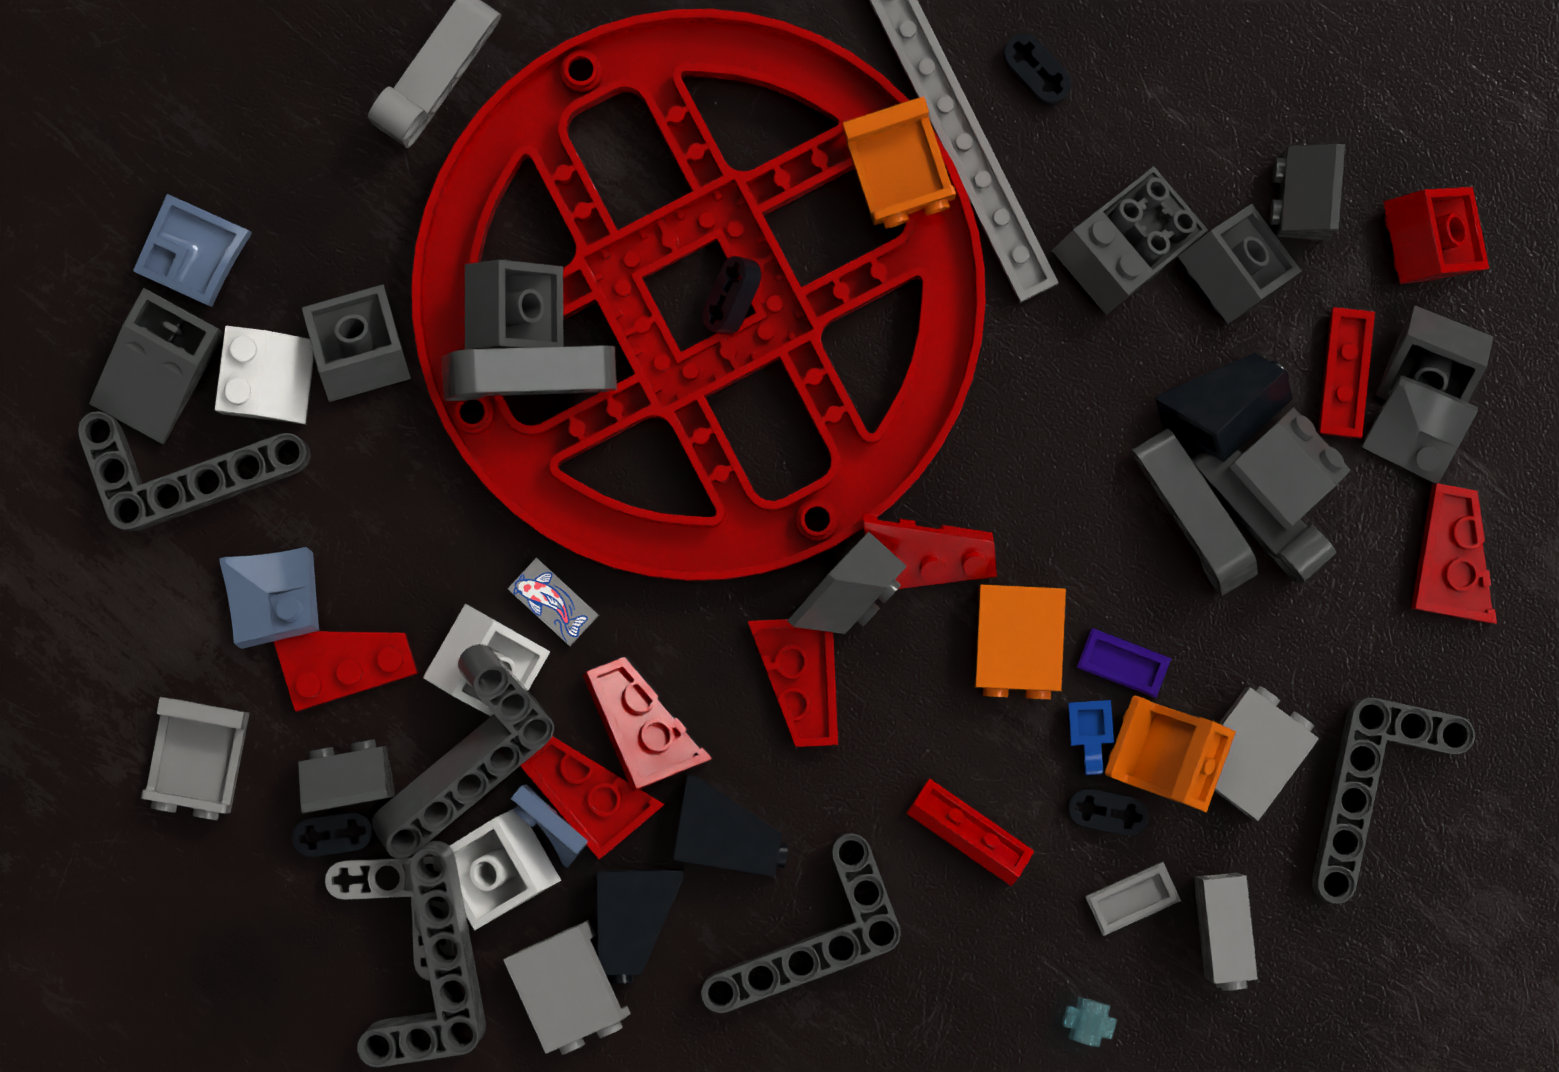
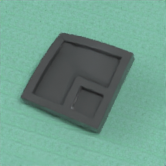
[1362,376,1478,483]

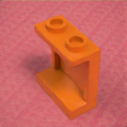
[842,96,956,229]
[974,585,1066,699]
[1105,695,1236,812]

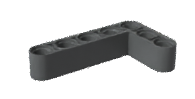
[78,411,311,532]
[372,644,554,859]
[1312,698,1475,904]
[701,833,901,1013]
[357,841,486,1067]

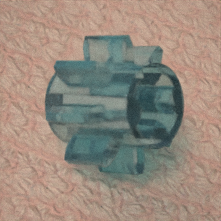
[1062,997,1117,1047]

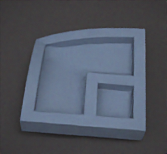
[133,194,252,306]
[220,547,319,649]
[511,784,588,868]

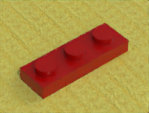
[1318,307,1375,439]
[907,778,1034,886]

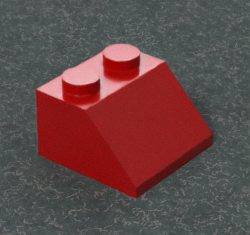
[1383,187,1489,284]

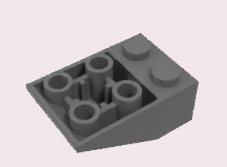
[1052,166,1208,315]
[89,288,225,445]

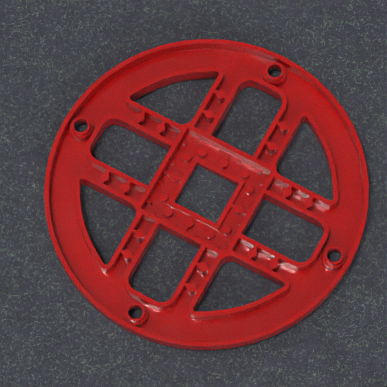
[412,9,986,581]

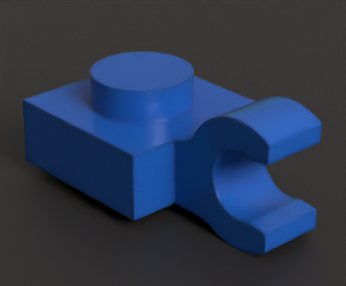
[1068,700,1114,776]

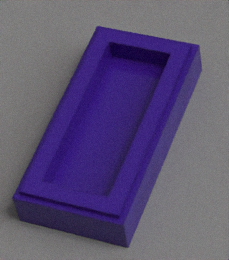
[1076,628,1171,698]

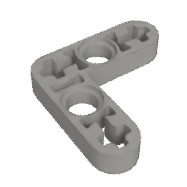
[325,856,454,981]

